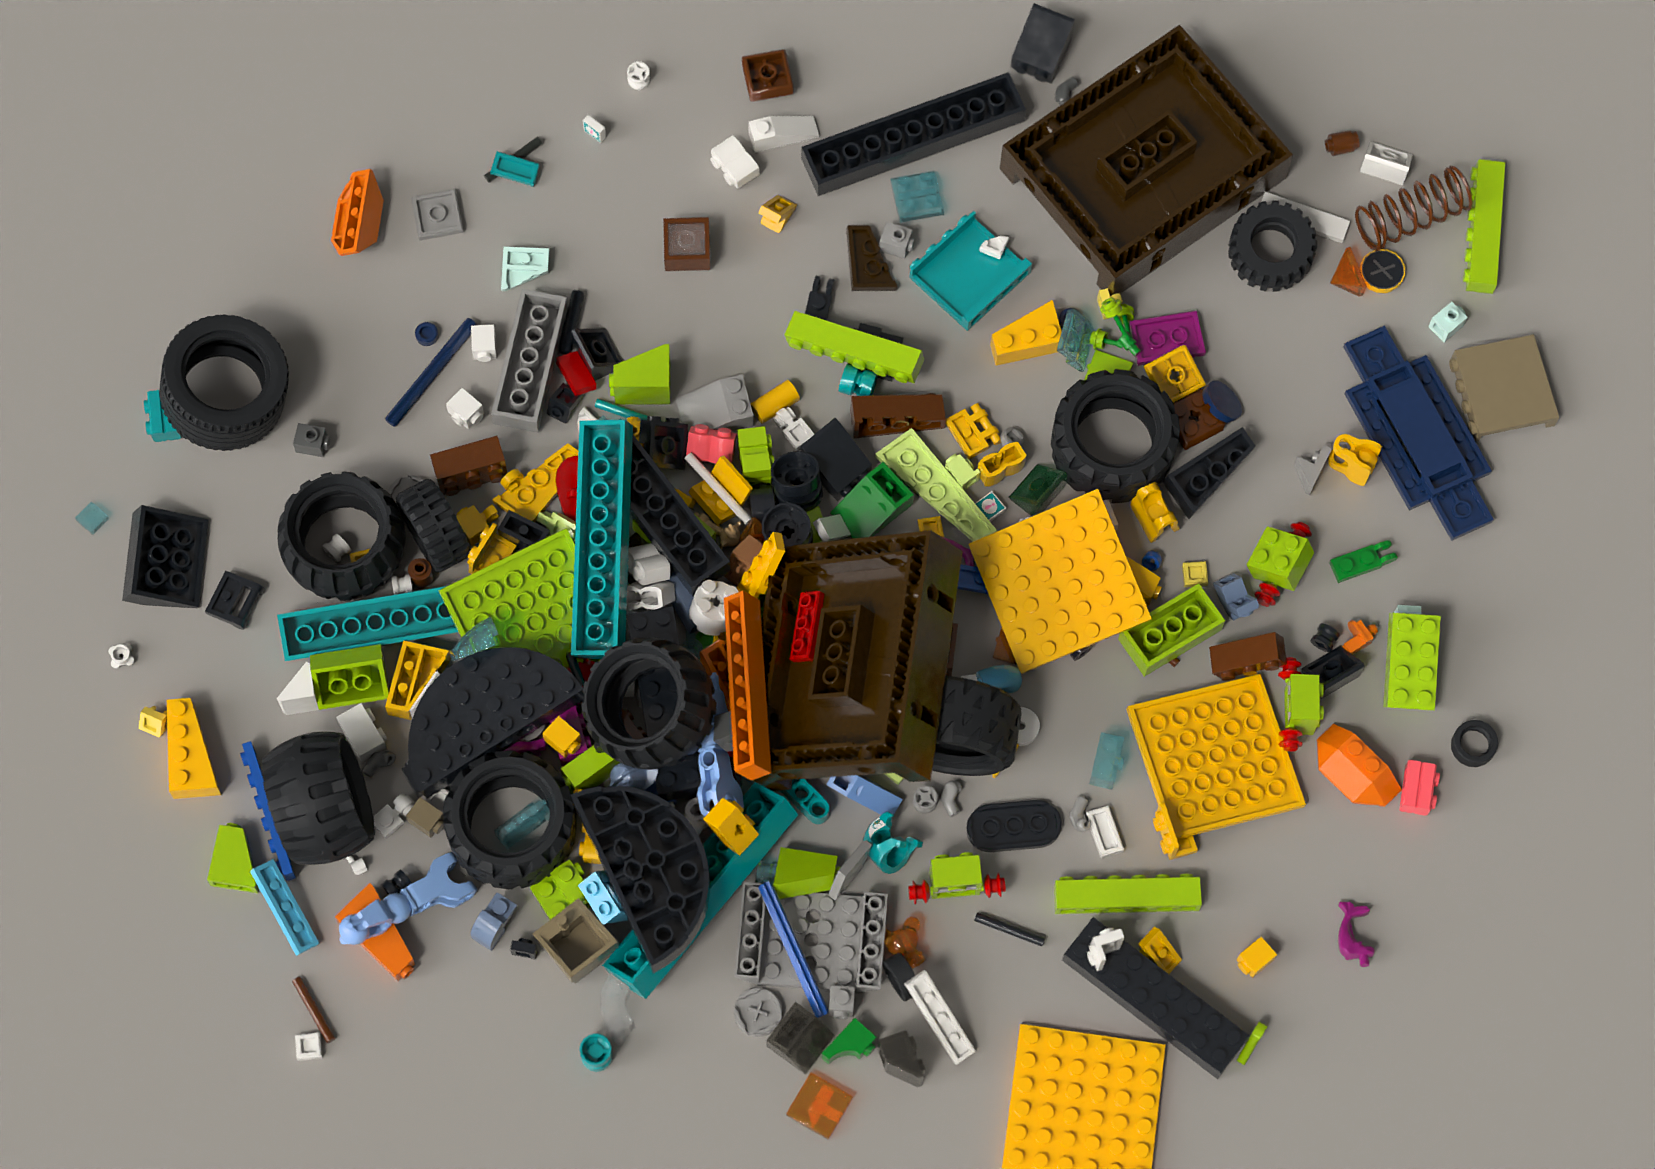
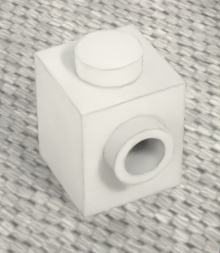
[446,388,484,429]

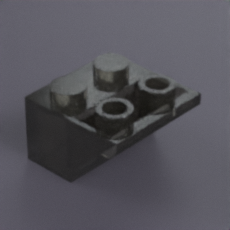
[766,1001,835,1075]
[878,1030,926,1087]

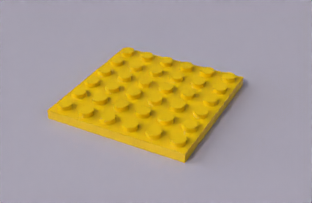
[968,489,1153,674]
[1126,674,1306,839]
[1002,1024,1165,1169]

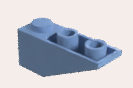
[826,775,903,815]

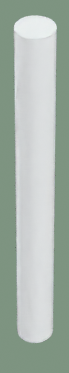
[685,453,752,525]

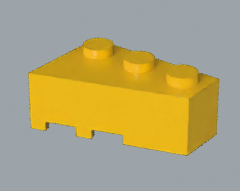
[990,300,1064,366]
[385,640,451,720]

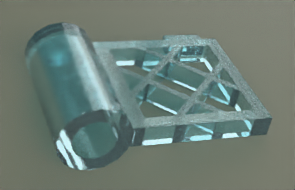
[493,800,547,850]

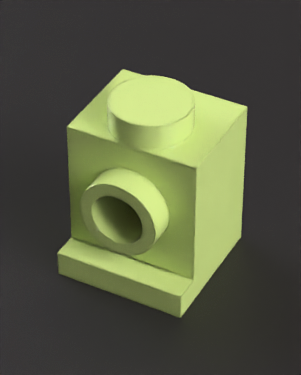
[945,454,981,491]

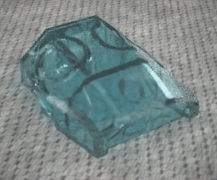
[450,617,498,661]

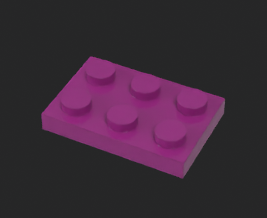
[1129,311,1206,366]

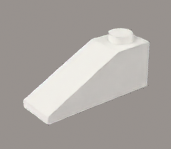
[749,116,819,153]

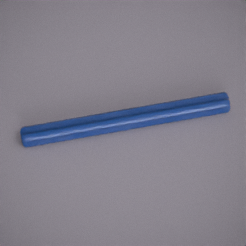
[759,881,829,1018]

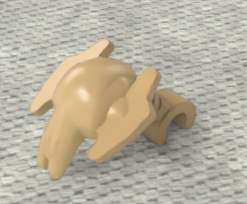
[694,512,741,549]

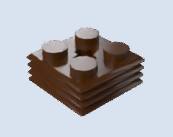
[742,49,794,102]
[1174,388,1225,450]

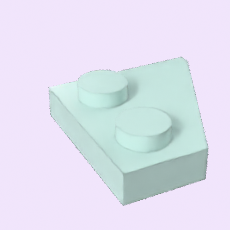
[501,247,549,291]

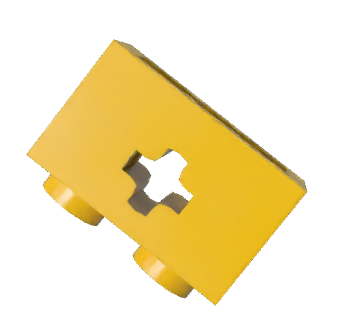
[703,798,759,856]

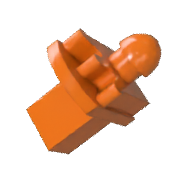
[1342,620,1378,655]

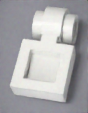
[773,407,814,451]
[374,793,415,839]

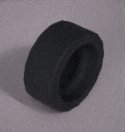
[1451,720,1498,767]
[883,953,916,1001]

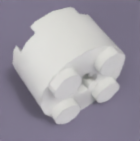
[689,580,739,636]

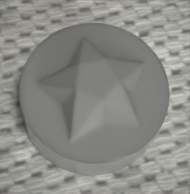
[1000,427,1024,446]

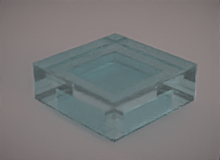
[75,502,109,535]

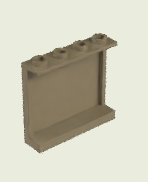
[1449,334,1559,442]

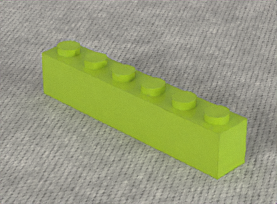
[1463,159,1505,294]
[784,311,925,384]
[1054,874,1202,914]

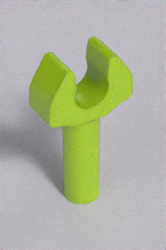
[1236,1022,1267,1065]

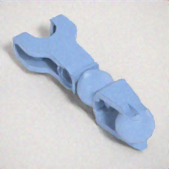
[697,672,744,816]
[339,852,478,945]

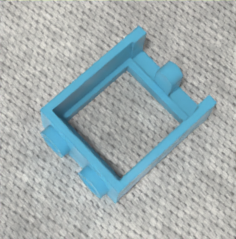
[578,870,628,926]

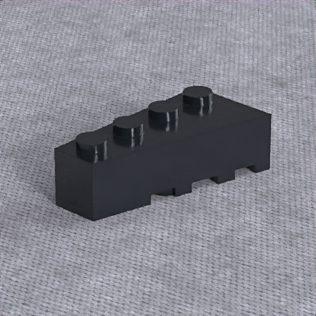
[1163,427,1256,519]

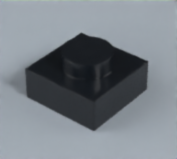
[510,938,538,959]

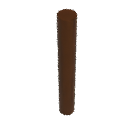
[292,977,335,1044]

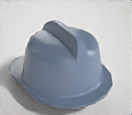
[608,763,658,790]

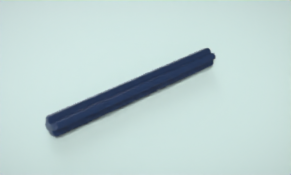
[385,318,476,427]

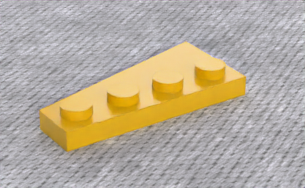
[492,443,578,522]
[736,532,785,599]

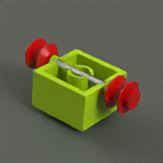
[1246,522,1314,607]
[1278,657,1324,752]
[908,852,1006,905]

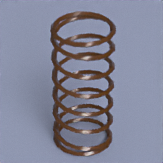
[1355,165,1473,251]

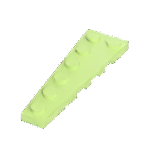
[875,428,997,542]

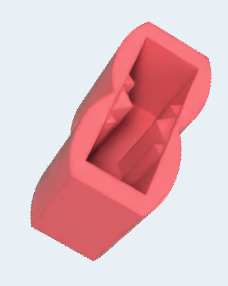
[686,424,737,464]

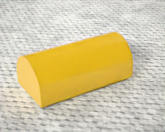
[750,380,800,424]

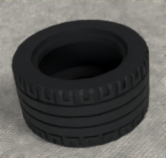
[159,314,289,451]

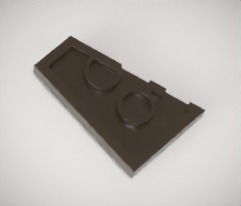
[846,225,898,291]

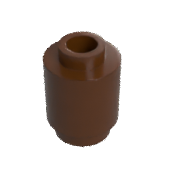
[1325,130,1360,156]
[408,558,434,588]

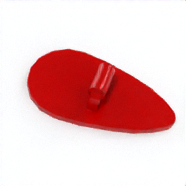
[555,456,578,522]

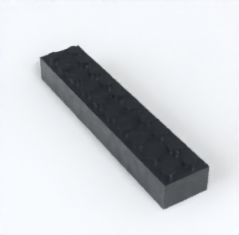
[801,72,1026,196]

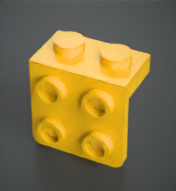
[467,523,517,574]
[1153,803,1198,860]

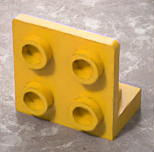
[688,455,753,526]

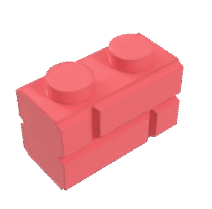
[1399,760,1440,816]

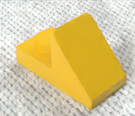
[759,195,797,233]
[1139,927,1182,974]

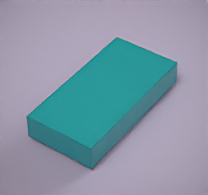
[490,151,540,187]

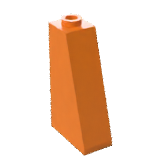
[335,883,415,981]

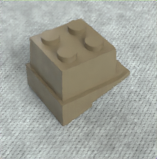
[533,898,618,984]

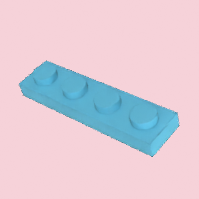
[250,859,320,956]

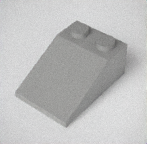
[676,375,754,441]

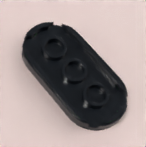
[966,800,1062,852]

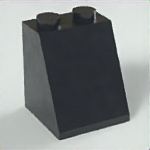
[1010,3,1075,83]
[800,417,872,501]

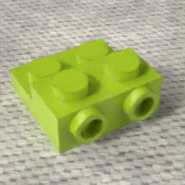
[530,859,591,920]

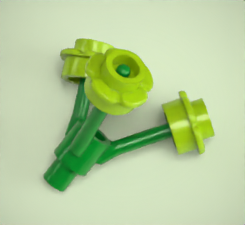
[1090,297,1141,357]

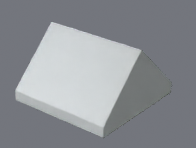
[1360,141,1413,185]
[277,661,319,715]

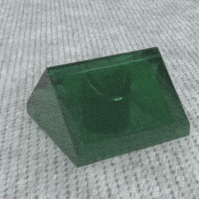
[1009,464,1067,516]

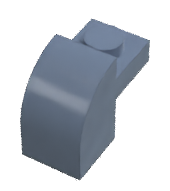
[1213,573,1259,621]
[470,892,518,951]

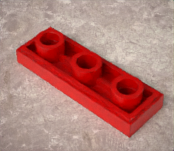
[790,591,825,662]

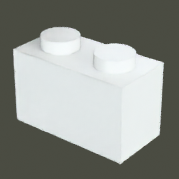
[336,703,387,763]

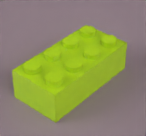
[1118,583,1225,677]
[1383,613,1441,711]

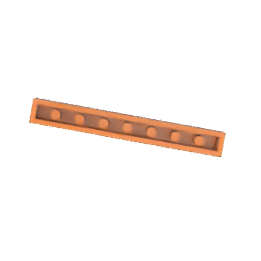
[724,591,771,780]

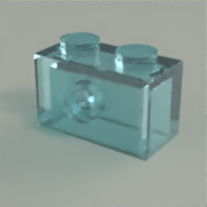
[1089,732,1125,790]

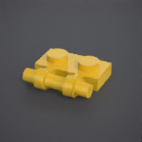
[945,403,1001,459]

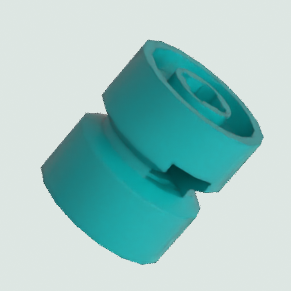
[838,364,878,396]
[579,1034,613,1072]

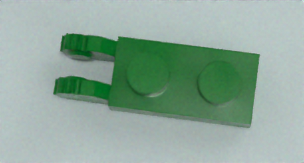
[1329,540,1398,583]

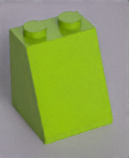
[609,344,671,405]

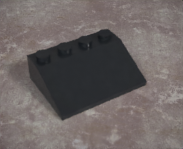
[122,505,209,609]

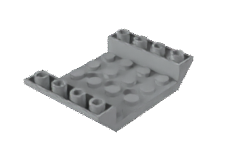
[734,882,888,993]

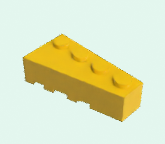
[167,698,221,799]

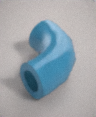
[976,664,1022,693]

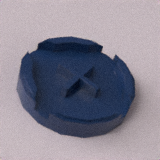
[1202,381,1242,423]

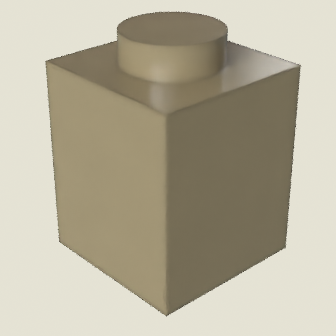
[406,797,444,838]

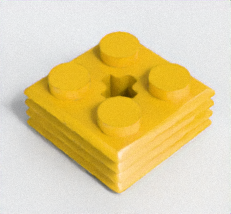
[1144,345,1206,403]

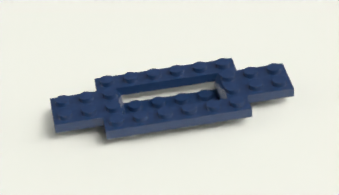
[1343,326,1494,541]

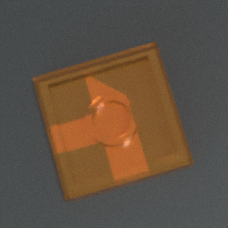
[786,1072,853,1140]

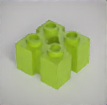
[737,426,774,486]

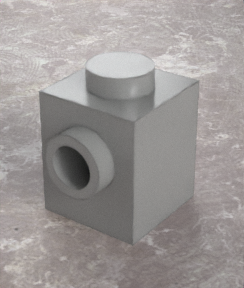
[879,222,915,259]
[828,986,855,1019]

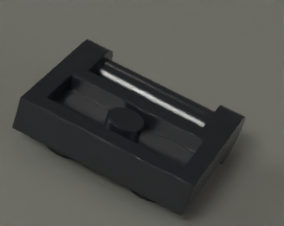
[205,570,264,630]

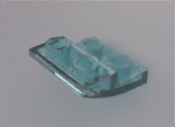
[890,171,944,223]
[1057,309,1095,372]

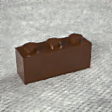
[1209,632,1287,681]

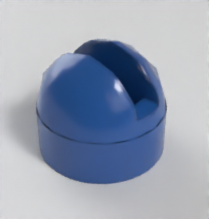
[1142,550,1162,571]

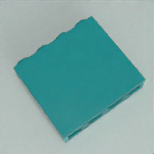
[909,211,1032,331]

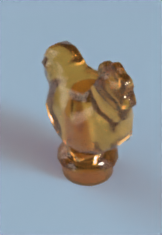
[884,916,926,969]

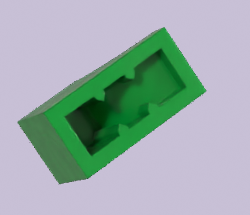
[822,1018,877,1065]

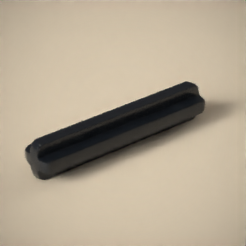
[559,290,584,354]

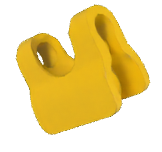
[1328,434,1382,486]
[1130,482,1179,543]

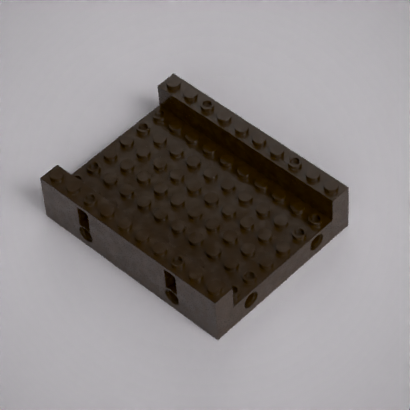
[999,24,1293,296]
[753,530,962,791]

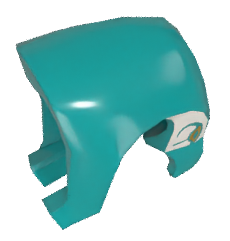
[863,812,923,874]

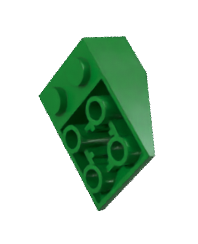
[830,462,914,539]

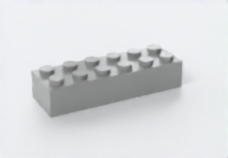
[491,289,568,433]

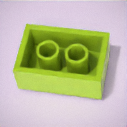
[310,644,389,710]

